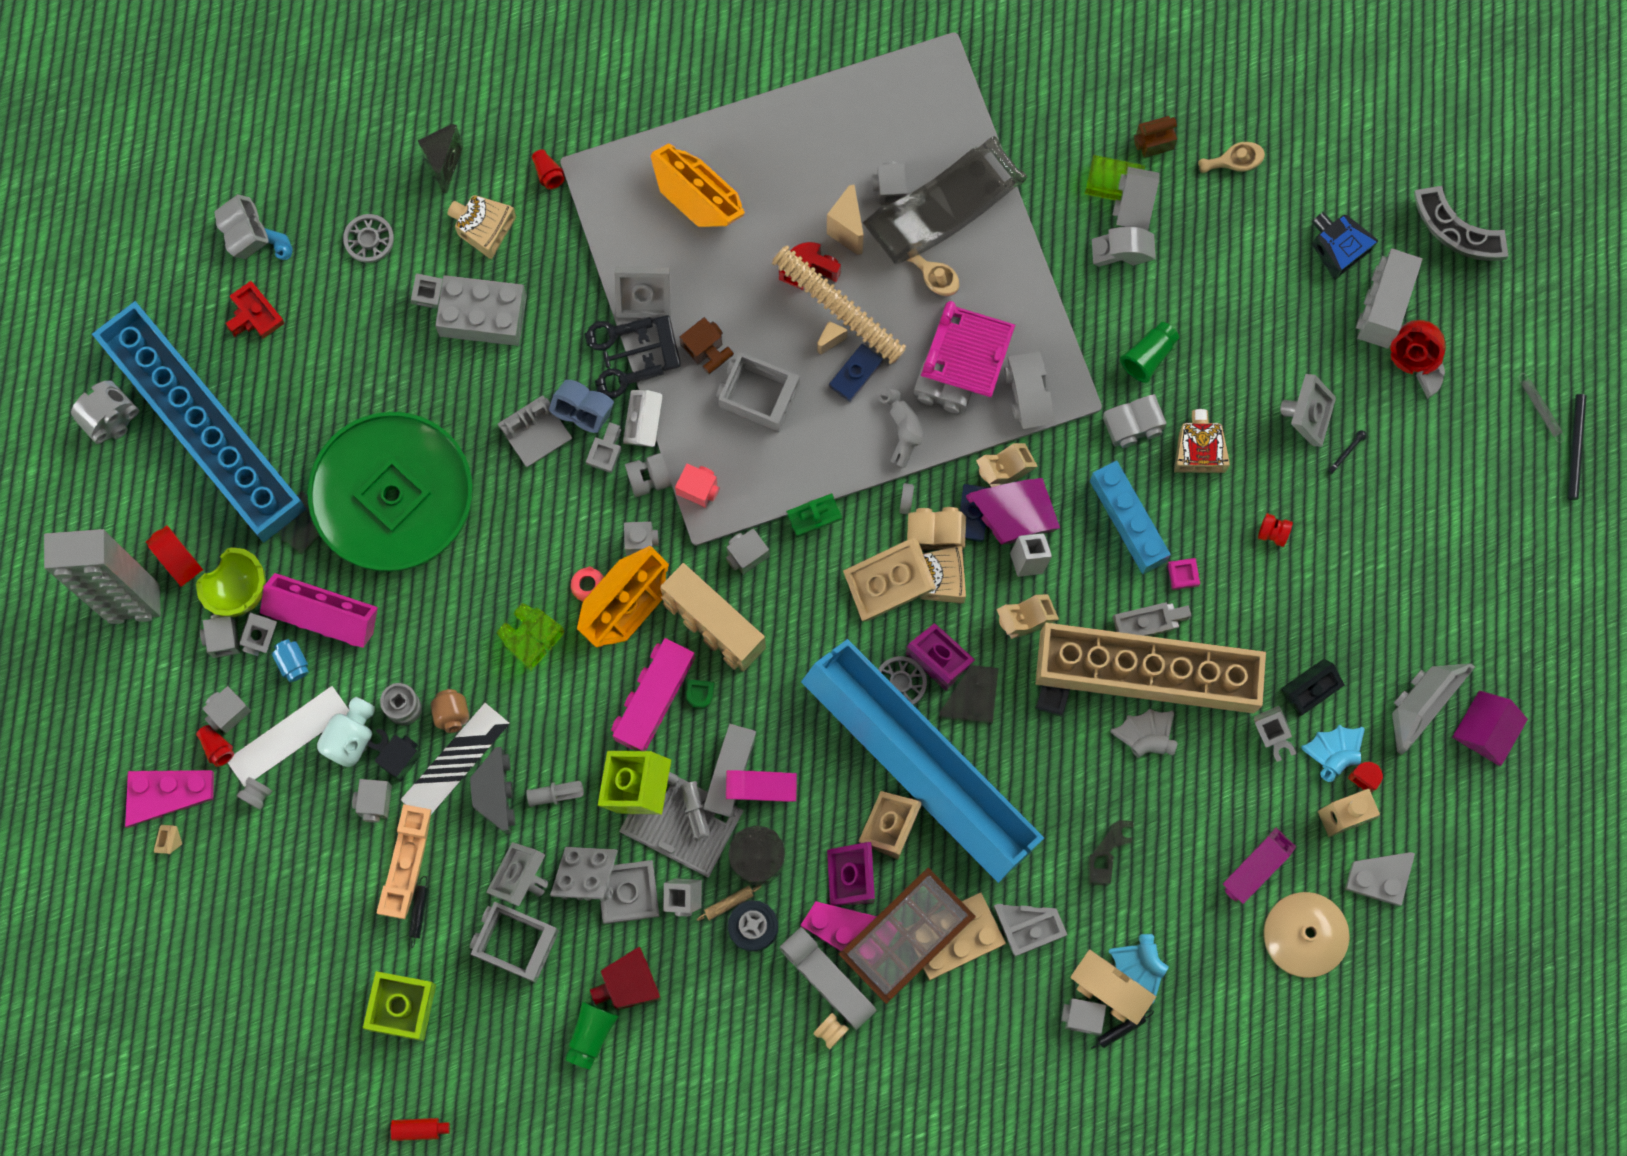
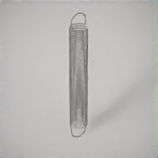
[1519,373,1564,442]

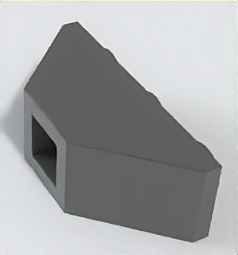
[470,747,516,834]

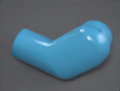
[264,228,293,260]

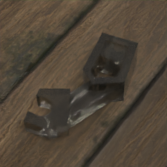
[1088,820,1133,886]

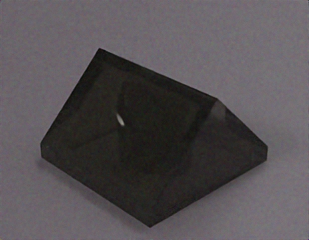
[418,124,463,193]

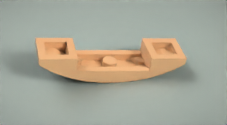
[377,804,431,919]

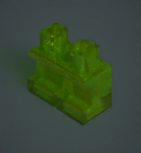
[496,603,565,672]

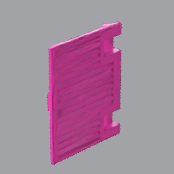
[921,301,1015,397]

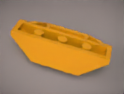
[650,143,745,227]
[577,546,669,647]

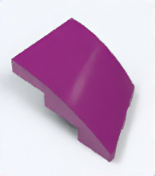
[966,478,1060,544]

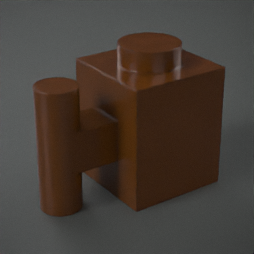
[1134,116,1177,158]
[679,317,734,375]

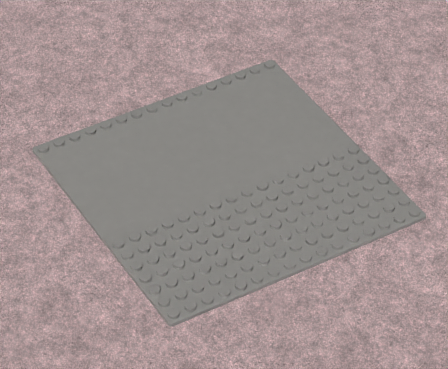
[560,32,1102,546]

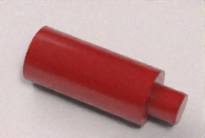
[391,1118,450,1141]

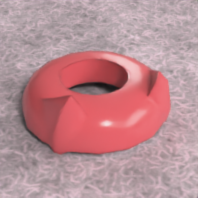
[571,566,604,602]

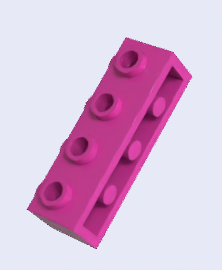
[260,573,378,648]
[611,638,696,751]

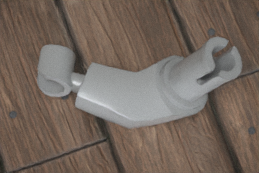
[879,387,923,468]

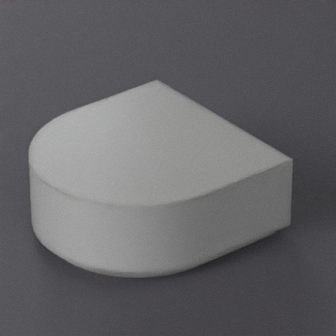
[900,483,914,514]

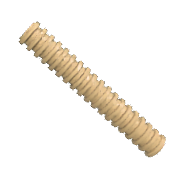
[772,245,906,364]

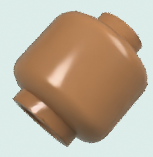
[431,689,469,733]

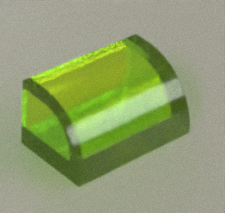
[1085,155,1145,200]

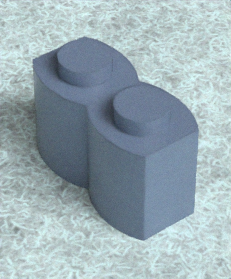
[549,380,614,433]

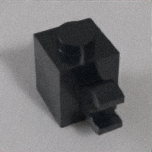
[367,729,421,782]

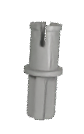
[527,781,584,807]
[680,781,710,839]

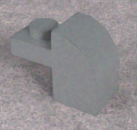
[1092,227,1156,267]

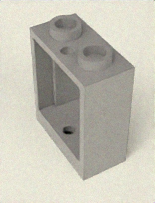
[716,352,800,432]
[469,901,559,983]

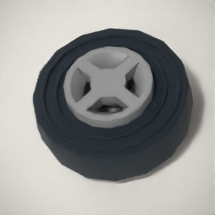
[728,900,778,952]

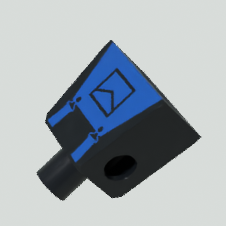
[1312,212,1378,280]

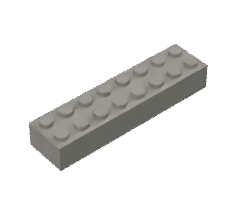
[44,529,161,624]

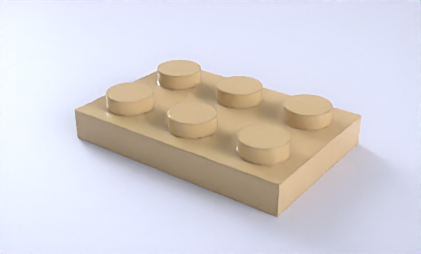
[843,538,936,621]
[905,892,1006,981]

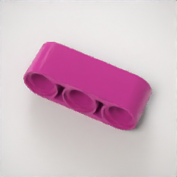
[726,770,797,802]

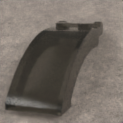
[862,136,1028,264]

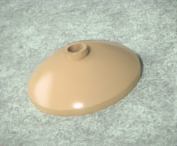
[1264,892,1349,978]

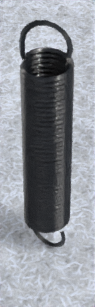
[408,876,428,948]
[1091,1010,1154,1049]

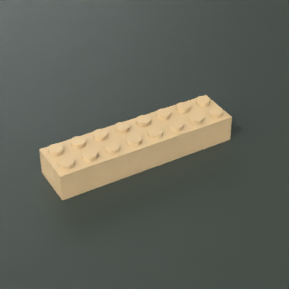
[1035,623,1266,713]

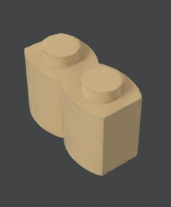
[907,507,966,551]

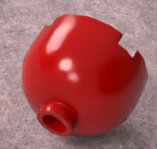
[1390,320,1446,375]

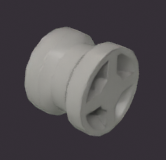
[237,777,272,810]

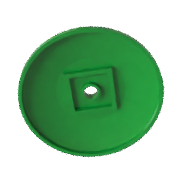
[307,412,473,572]

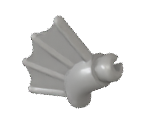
[1110,709,1178,758]

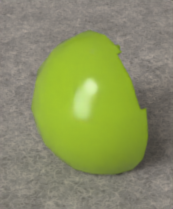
[196,547,266,617]

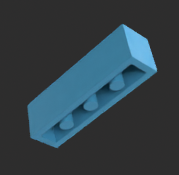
[1090,460,1171,574]

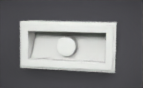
[623,390,662,447]

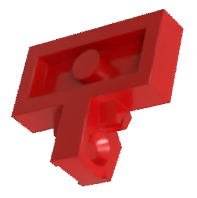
[226,281,285,339]

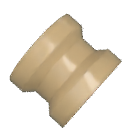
[813,1013,849,1049]

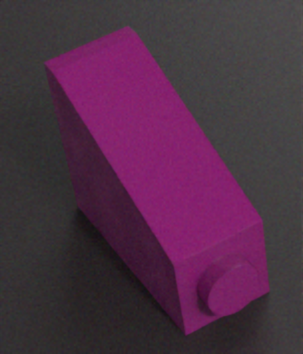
[1223,827,1297,904]

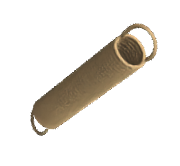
[697,885,761,921]

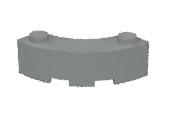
[1414,186,1508,261]

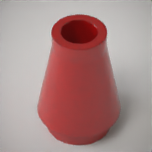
[531,149,564,190]
[196,725,234,767]

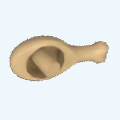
[1198,142,1265,173]
[904,248,960,296]

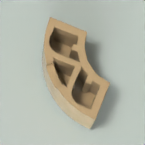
[1070,949,1156,1025]

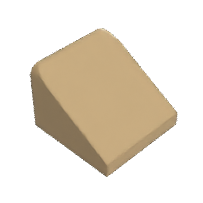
[817,321,847,355]

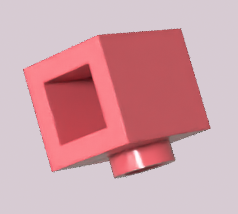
[675,464,720,508]

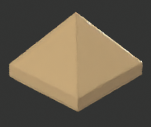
[154,825,182,854]

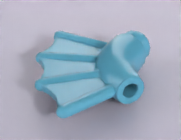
[1301,725,1365,782]
[1109,934,1169,1004]

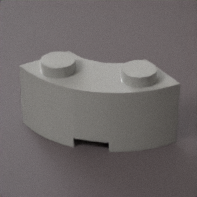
[1004,351,1055,429]

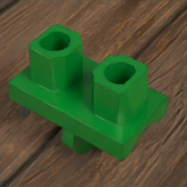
[786,493,842,537]

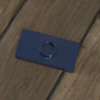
[829,344,883,402]
[960,484,989,542]

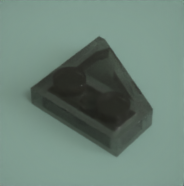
[939,665,999,724]

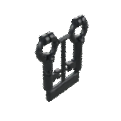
[584,315,681,399]

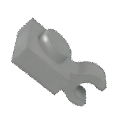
[586,423,622,473]

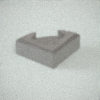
[1416,363,1445,399]

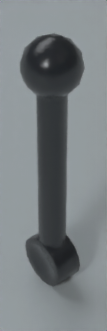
[1328,430,1367,474]

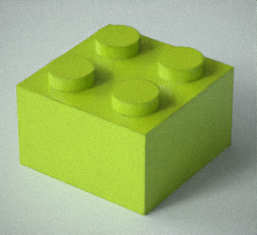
[598,751,671,815]
[363,971,436,1041]

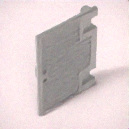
[619,772,744,878]

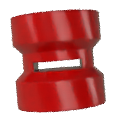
[1258,513,1293,547]

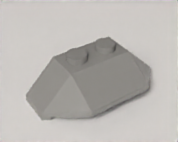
[1392,664,1475,755]

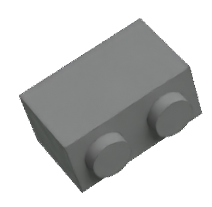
[1113,167,1159,231]

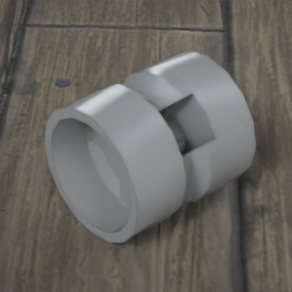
[625,453,672,498]
[380,683,422,726]

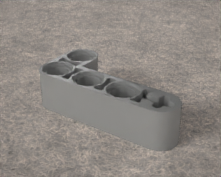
[780,927,877,1031]

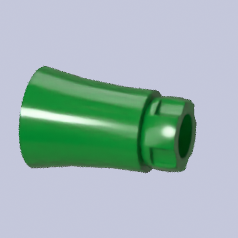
[1120,322,1180,383]
[565,1001,619,1070]

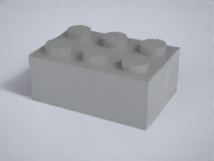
[1356,248,1423,349]
[435,275,527,346]

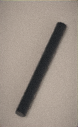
[1567,394,1587,500]

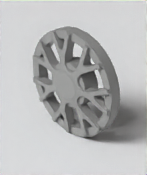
[343,214,394,263]
[878,656,927,705]

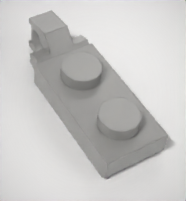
[1112,602,1191,636]

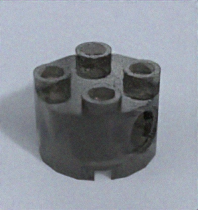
[728,826,785,886]

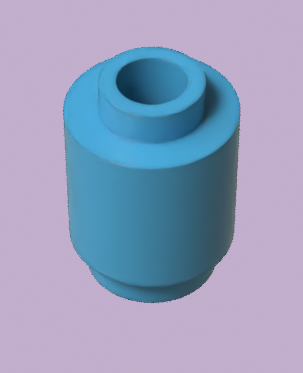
[271,639,309,683]

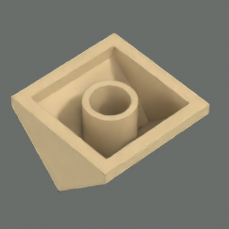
[827,185,863,255]
[859,791,922,860]

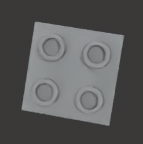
[498,395,572,467]
[550,847,618,902]

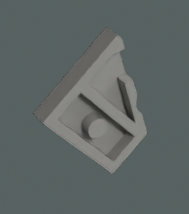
[1345,852,1415,906]
[993,904,1067,957]

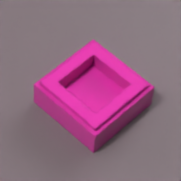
[1167,558,1200,590]

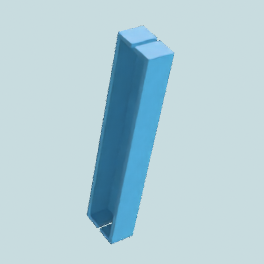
[801,639,1044,883]

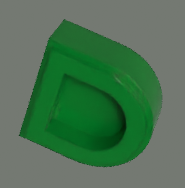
[685,679,715,709]

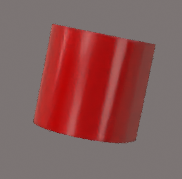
[1348,762,1383,793]

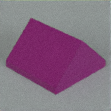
[906,623,975,691]
[1451,690,1528,766]
[827,842,875,906]

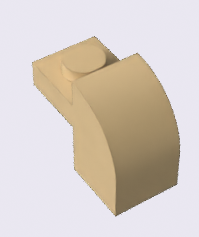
[976,443,1038,487]
[997,594,1059,639]

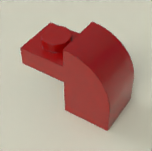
[779,242,841,290]
[146,525,203,587]

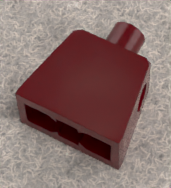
[589,947,662,1010]

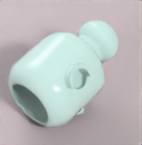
[317,697,375,767]

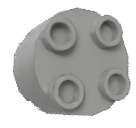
[71,381,139,444]

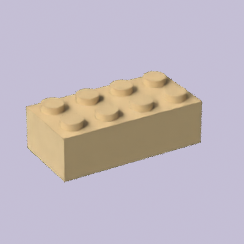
[660,563,766,672]

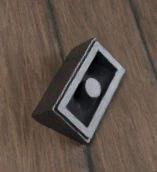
[1281,659,1345,716]

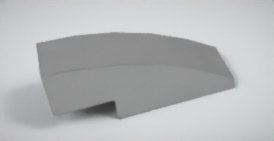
[704,724,756,817]

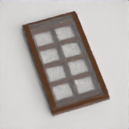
[839,868,976,1004]

